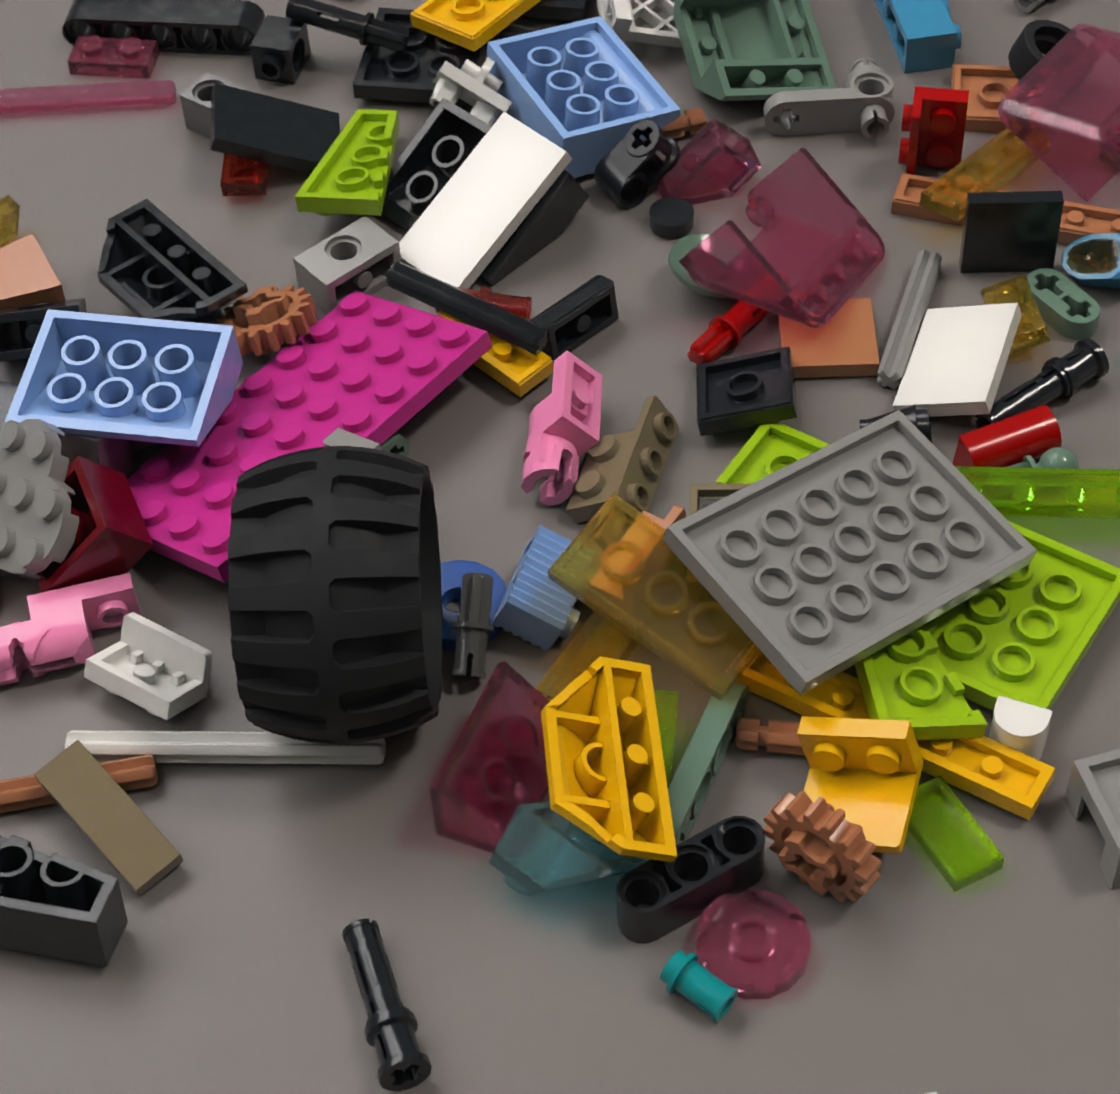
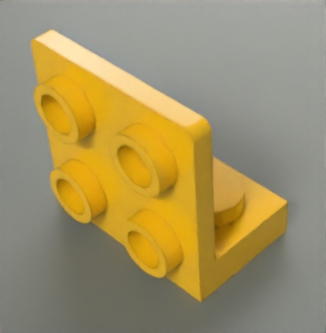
[797,716,924,854]

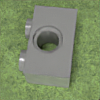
[293,216,401,314]

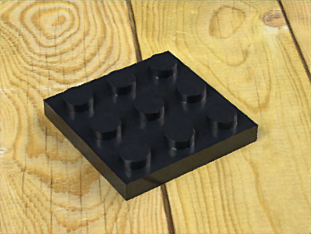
[353,8,499,107]

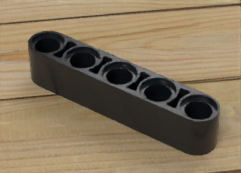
[62,0,265,55]

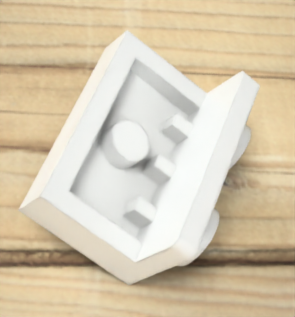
[84,612,213,720]

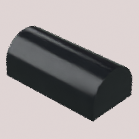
[529,275,619,363]

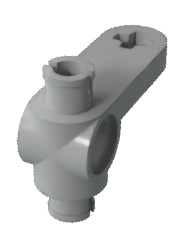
[763,58,895,139]

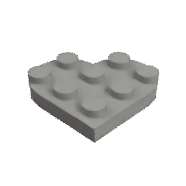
[0,419,79,579]

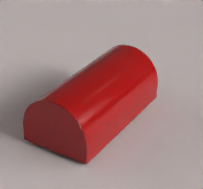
[952,405,1062,483]

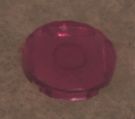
[695,889,811,1000]

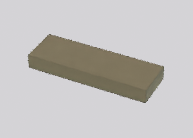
[34,740,183,897]

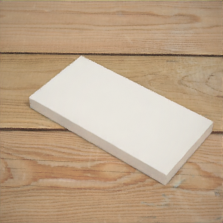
[399,112,572,292]

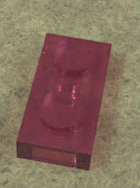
[67,35,160,79]

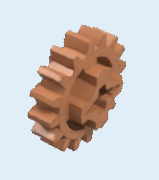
[216,285,318,357]
[763,791,882,903]

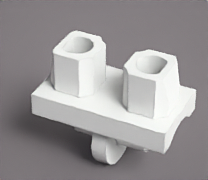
[429,57,512,126]

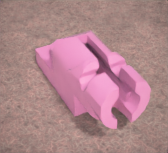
[521,350,603,506]
[0,572,141,686]

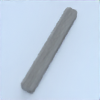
[877,249,942,389]

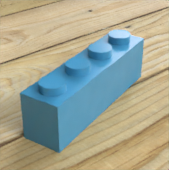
[874,0,961,74]

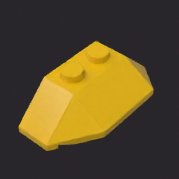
[541,656,677,862]

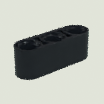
[616,816,765,943]

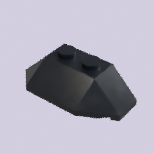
[98,199,248,323]

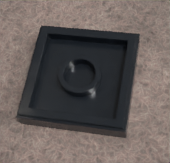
[959,191,1064,273]
[696,347,797,436]

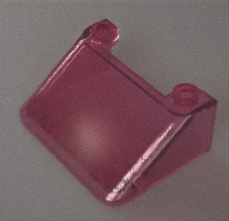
[998,24,1120,201]
[679,148,885,328]

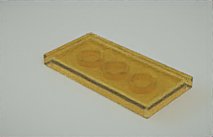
[548,493,761,701]

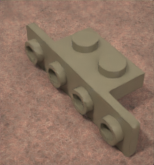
[566,395,679,559]

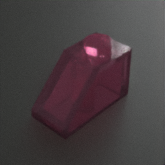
[657,117,762,205]

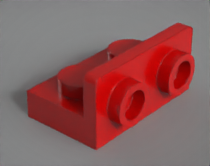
[898,86,969,175]

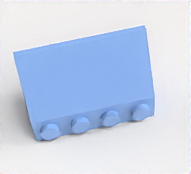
[487,16,681,179]
[5,309,243,447]

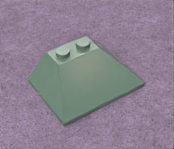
[673,0,836,101]

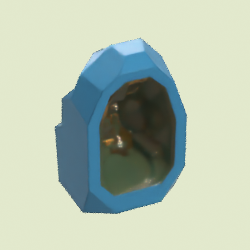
[1061,233,1120,289]

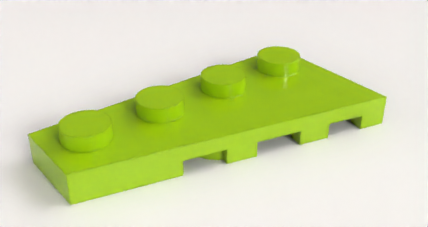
[295,109,400,216]
[854,627,988,740]

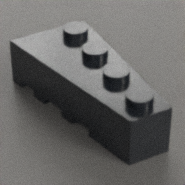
[0,834,128,967]

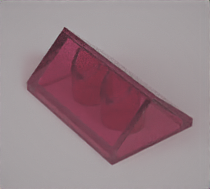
[430,661,550,858]

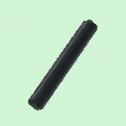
[385,261,548,354]

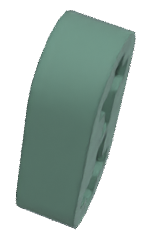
[1023,268,1101,340]

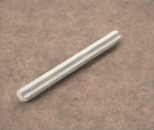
[65,730,386,765]

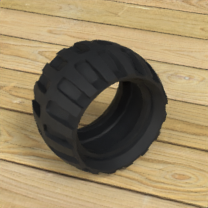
[228,446,443,744]

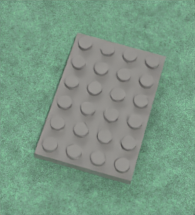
[662,410,1037,695]

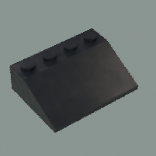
[381,98,589,286]

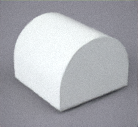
[989,696,1053,760]

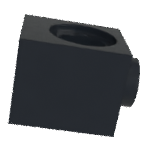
[250,15,311,84]

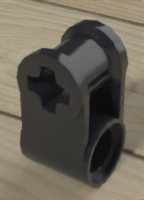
[594,120,680,209]

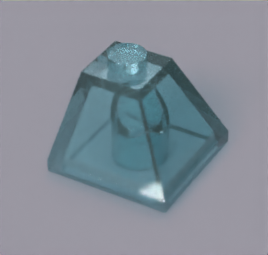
[488,801,650,895]

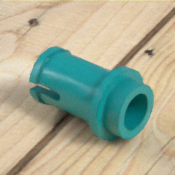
[660,950,739,1022]

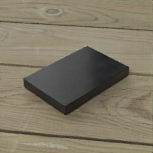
[210,83,340,174]

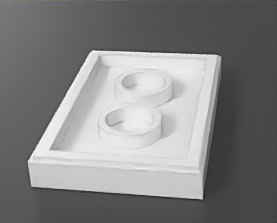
[893,303,1022,417]

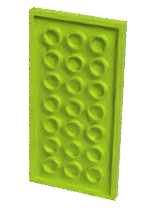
[674,422,1120,711]

